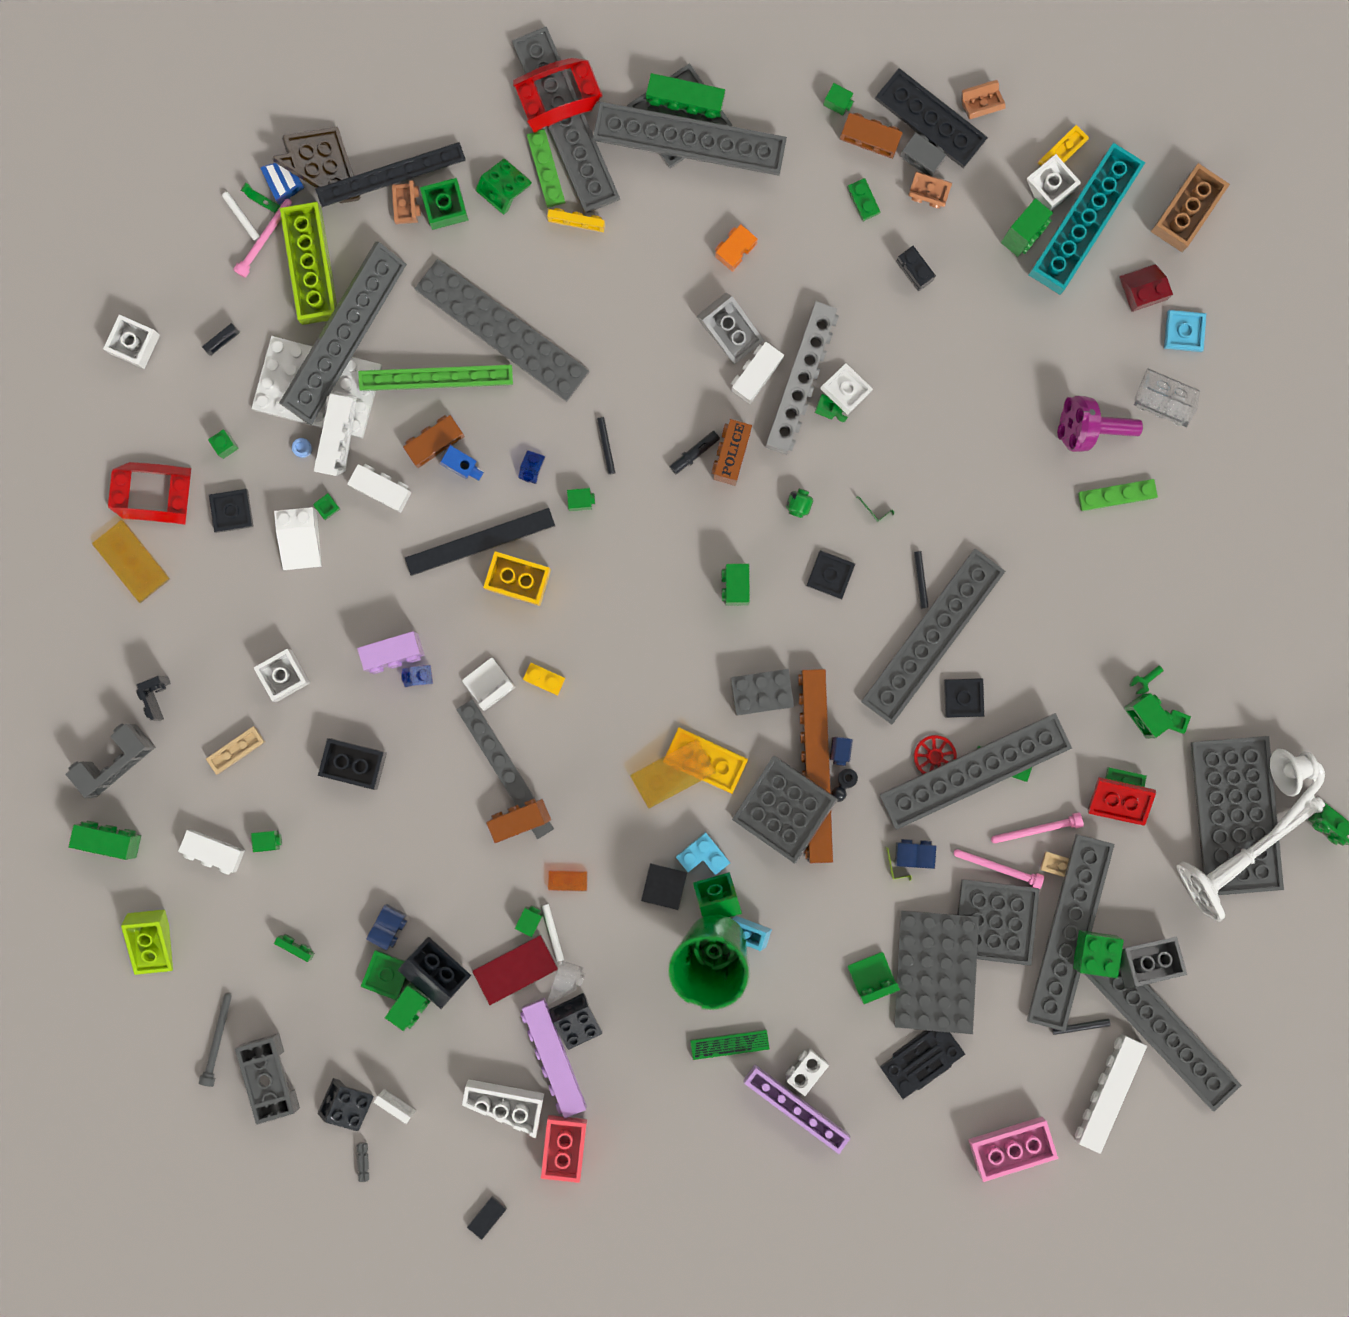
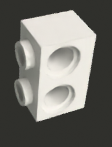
[785,1048,829,1096]

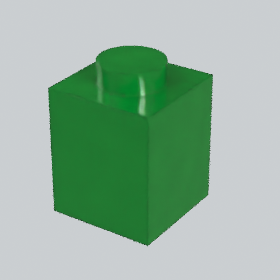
[823,83,854,116]
[208,429,239,459]
[567,488,595,511]
[251,830,282,853]
[514,905,543,937]

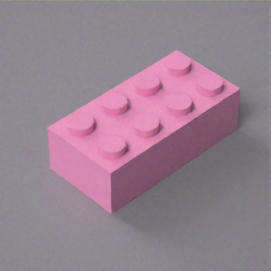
[968,1116,1058,1182]

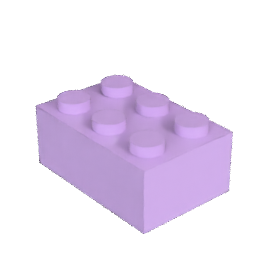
[357,631,425,674]

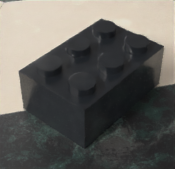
[318,738,387,790]
[398,936,471,1009]

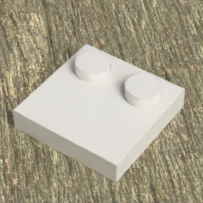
[820,363,873,415]
[374,1089,416,1124]

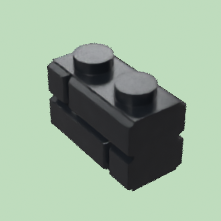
[896,245,936,292]

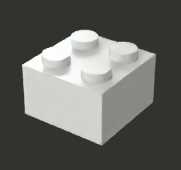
[103,315,160,369]
[254,649,310,702]

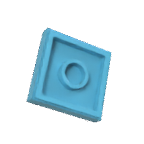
[1164,310,1207,352]

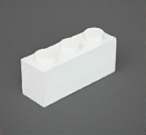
[731,342,784,404]
[348,464,411,513]
[178,829,245,875]

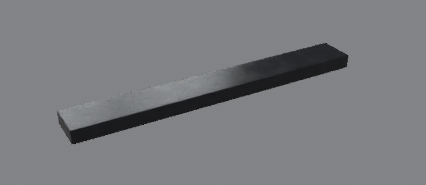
[315,142,466,208]
[405,508,555,576]

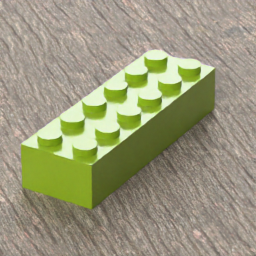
[280,202,337,325]

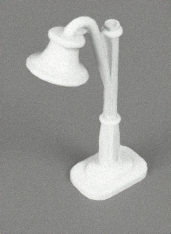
[1177,749,1325,922]

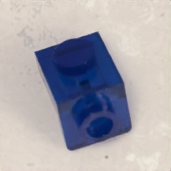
[518,450,545,484]
[401,665,433,688]

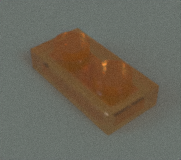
[548,870,588,891]

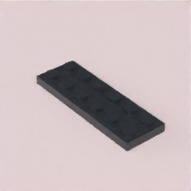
[875,68,988,169]

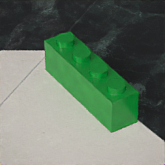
[646,73,725,118]

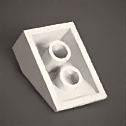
[274,507,322,570]

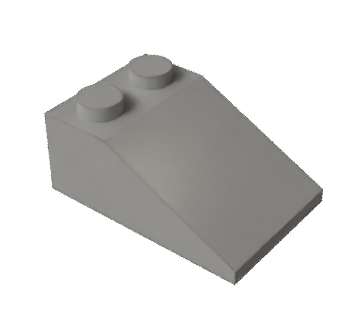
[697,293,764,364]

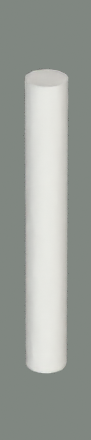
[222,192,260,242]
[542,904,564,962]

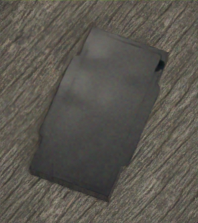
[880,1030,966,1099]

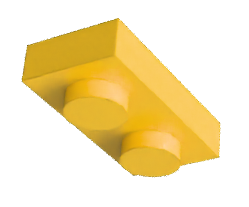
[523,662,566,696]

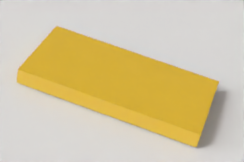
[663,727,748,794]

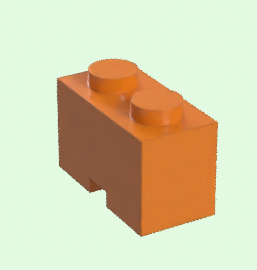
[715,224,758,272]

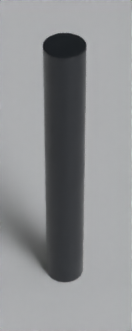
[597,417,616,475]
[914,551,929,609]
[1051,1018,1111,1035]

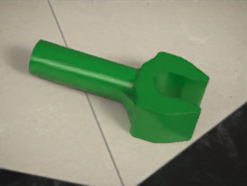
[1130,665,1164,694]

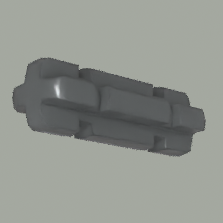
[357,1143,369,1182]

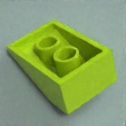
[121,909,173,975]

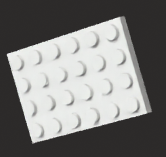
[252,336,383,439]

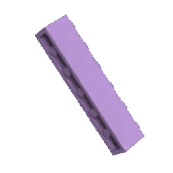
[520,998,587,1119]
[744,1065,851,1154]

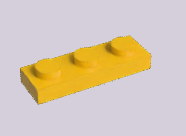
[547,208,605,232]

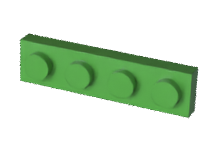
[527,129,565,208]
[1078,479,1158,512]

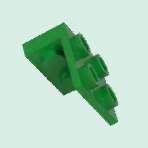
[475,159,532,215]
[1308,802,1349,846]
[848,952,900,1004]

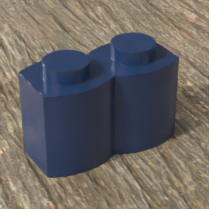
[829,737,853,766]
[895,839,937,869]
[366,904,407,950]

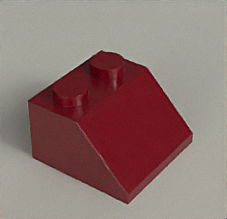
[1119,264,1173,312]

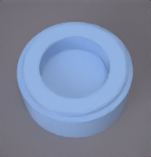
[292,438,312,458]

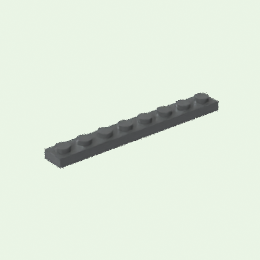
[456,699,554,839]

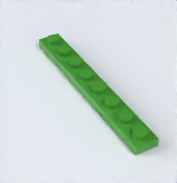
[358,365,513,391]

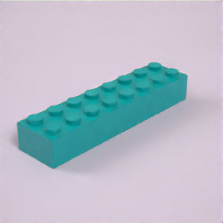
[1029,142,1146,295]

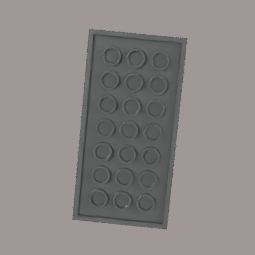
[1191,736,1284,895]

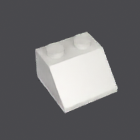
[1027,154,1081,211]

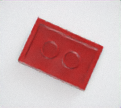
[1088,777,1156,826]

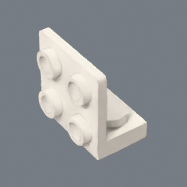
[462,658,515,711]

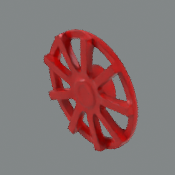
[913,735,957,774]

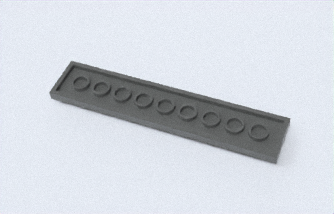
[512,26,620,214]
[593,102,787,176]
[279,242,407,425]
[415,259,589,402]
[861,549,1006,725]
[879,713,1072,830]
[1027,834,1115,1031]
[1083,968,1242,1112]

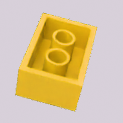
[483,551,551,606]

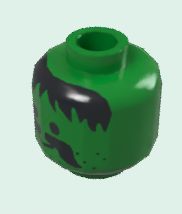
[786,488,813,518]

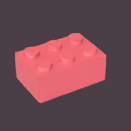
[541,1115,587,1183]

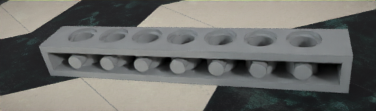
[765,301,839,455]

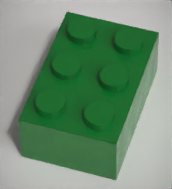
[1001,198,1053,257]
[68,821,142,860]

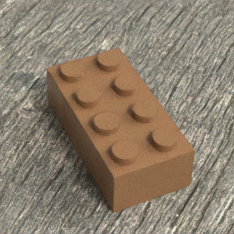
[1151,163,1230,252]

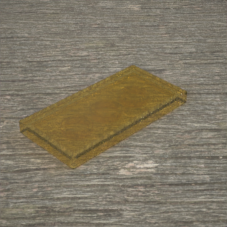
[92,520,170,603]
[630,738,716,809]

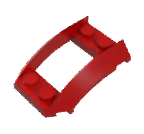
[513,58,603,133]
[108,462,192,525]

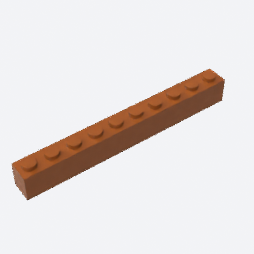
[798,669,833,863]

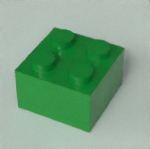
[420,178,469,230]
[721,564,750,606]
[1124,693,1174,739]
[693,872,742,917]
[1073,930,1124,978]
[384,983,431,1031]

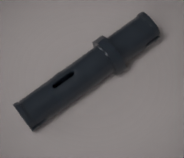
[669,430,720,475]

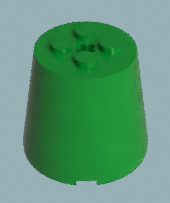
[669,914,749,1010]

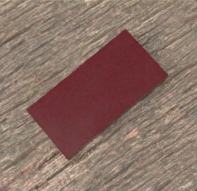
[472,935,559,1005]

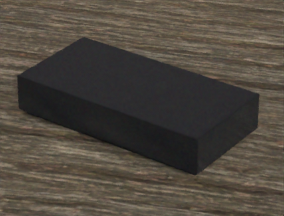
[202,323,240,356]
[467,1196,507,1240]

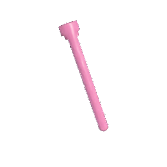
[233,199,292,278]
[991,812,1084,843]
[953,849,1044,889]

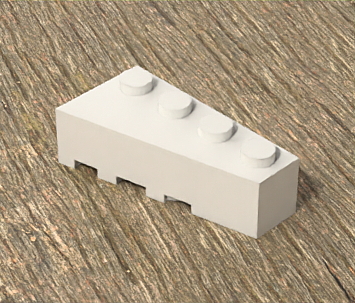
[314,392,357,476]
[462,1079,544,1138]

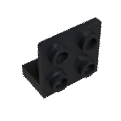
[136,676,171,721]
[549,993,602,1050]
[317,1078,374,1131]

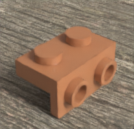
[962,80,1005,120]
[908,171,952,209]
[392,180,421,224]

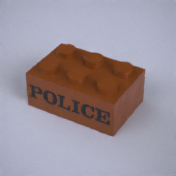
[711,419,752,486]

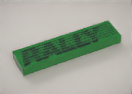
[690,1029,770,1060]

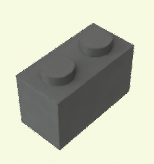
[900,133,946,176]

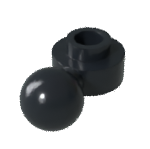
[831,769,858,802]

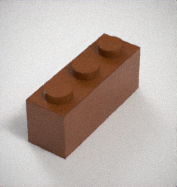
[840,113,903,159]
[403,415,465,468]
[486,798,551,843]

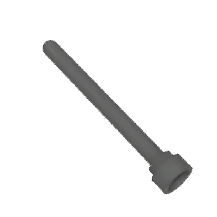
[198,993,232,1087]

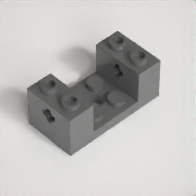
[65,723,156,798]
[235,1033,300,1125]

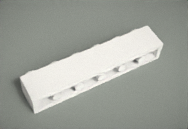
[1075,1034,1147,1154]

